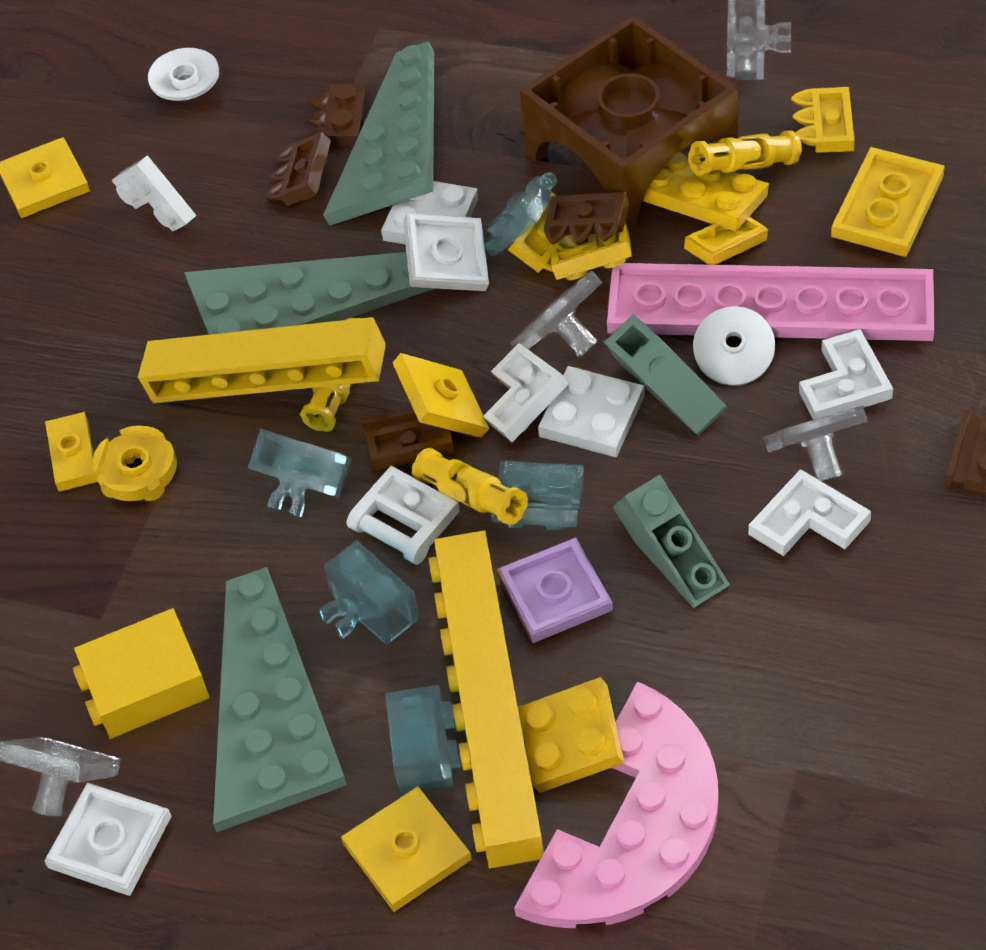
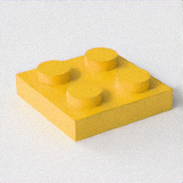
[518,677,624,793]

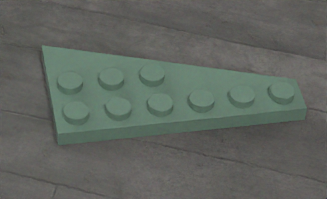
[323,41,434,226]
[184,252,435,335]
[213,567,347,833]

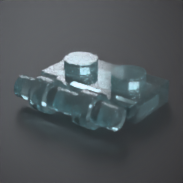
[484,172,557,257]
[491,461,585,531]

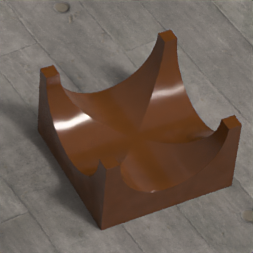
[520,15,738,231]

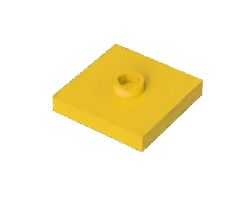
[0,137,90,218]
[393,353,490,438]
[341,786,472,912]

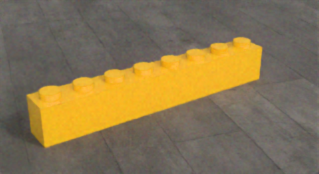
[428,530,544,869]

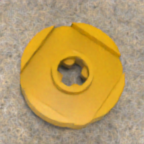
[92,426,177,501]

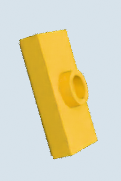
[684,216,768,265]
[45,412,98,492]

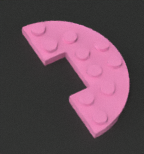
[514,682,719,928]

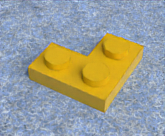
[551,222,632,280]

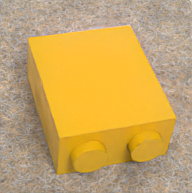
[72,608,210,739]

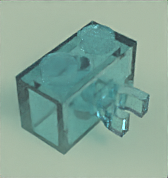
[248,428,352,517]
[319,540,419,645]
[385,685,460,795]

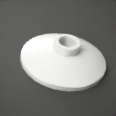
[148,48,219,101]
[693,306,775,386]

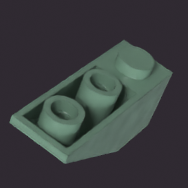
[604,314,727,436]
[613,475,730,608]

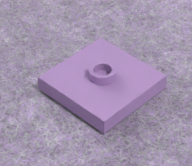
[497,537,613,643]

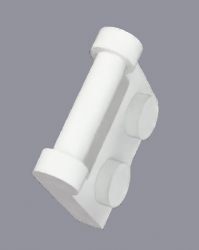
[347,466,460,565]

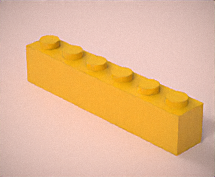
[138,317,386,403]

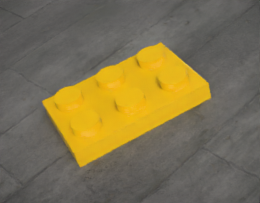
[831,147,945,257]
[643,152,769,232]

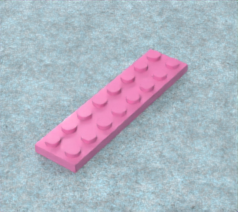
[607,263,934,341]

